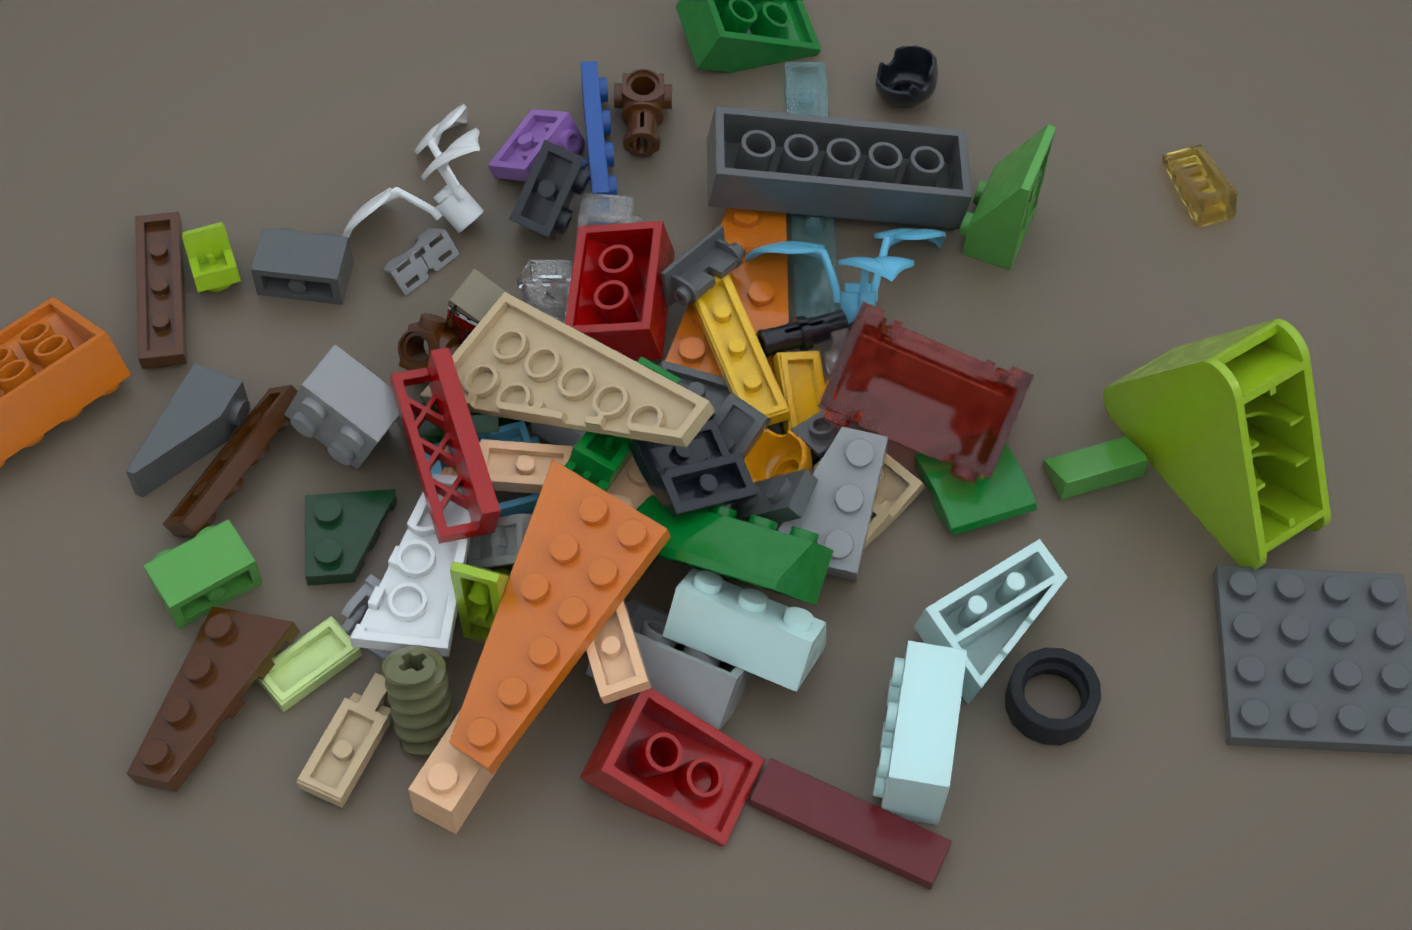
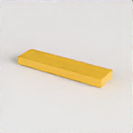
[692,274,790,426]

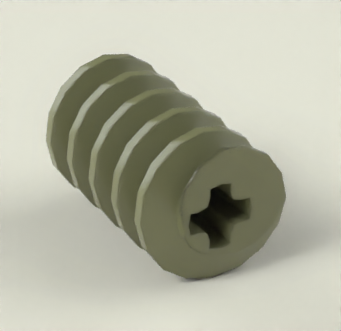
[382,646,455,755]

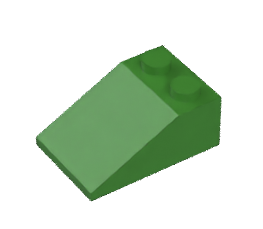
[959,124,1056,270]

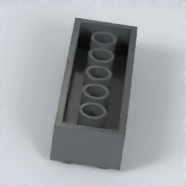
[707,106,972,229]

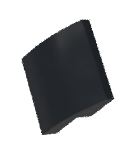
[628,419,758,518]

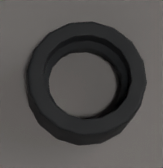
[1005,647,1101,745]

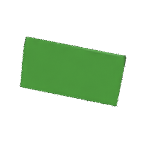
[1043,436,1149,500]

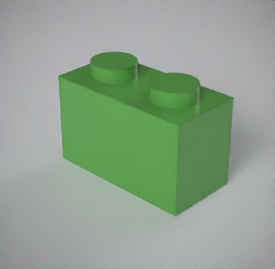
[143,519,263,629]

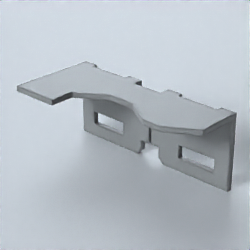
[382,227,460,296]

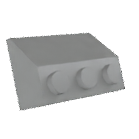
[586,598,752,730]

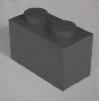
[251,227,353,305]

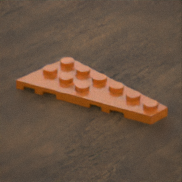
[665,208,790,379]
[449,459,671,775]

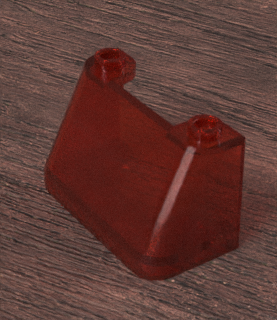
[817,301,1034,484]

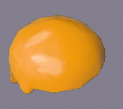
[744,429,812,482]

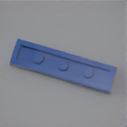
[581,61,618,219]

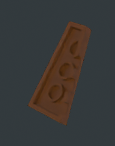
[127,606,300,792]

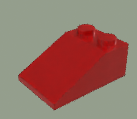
[579,688,765,847]

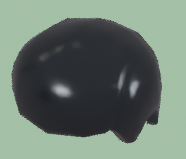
[875,45,938,108]

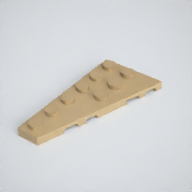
[419,292,715,448]

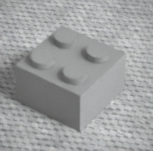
[284,345,400,470]

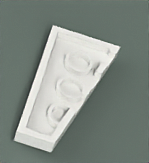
[350,474,471,657]

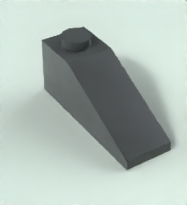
[126,363,250,497]

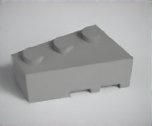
[778,427,888,581]

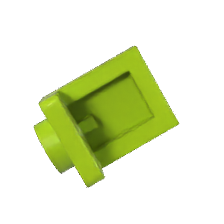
[182,222,241,293]

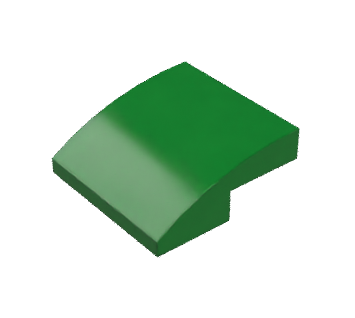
[914,430,1037,536]

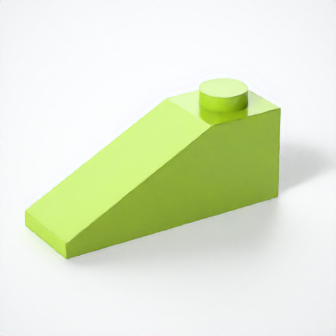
[450,561,511,643]

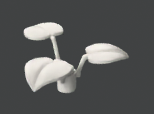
[342,104,484,237]

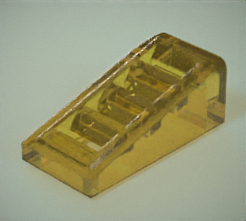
[1162,144,1238,227]

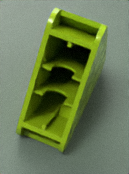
[1103,319,1331,570]

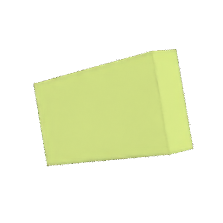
[256,616,362,712]

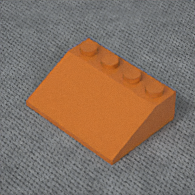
[0,296,131,468]

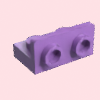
[488,109,585,181]

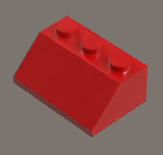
[564,221,675,361]

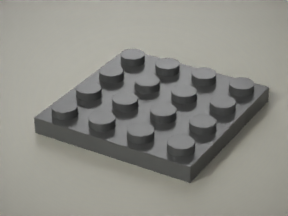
[1213,565,1412,754]

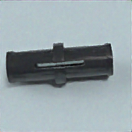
[756,309,849,358]

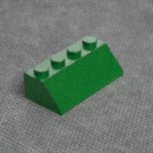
[636,495,834,605]

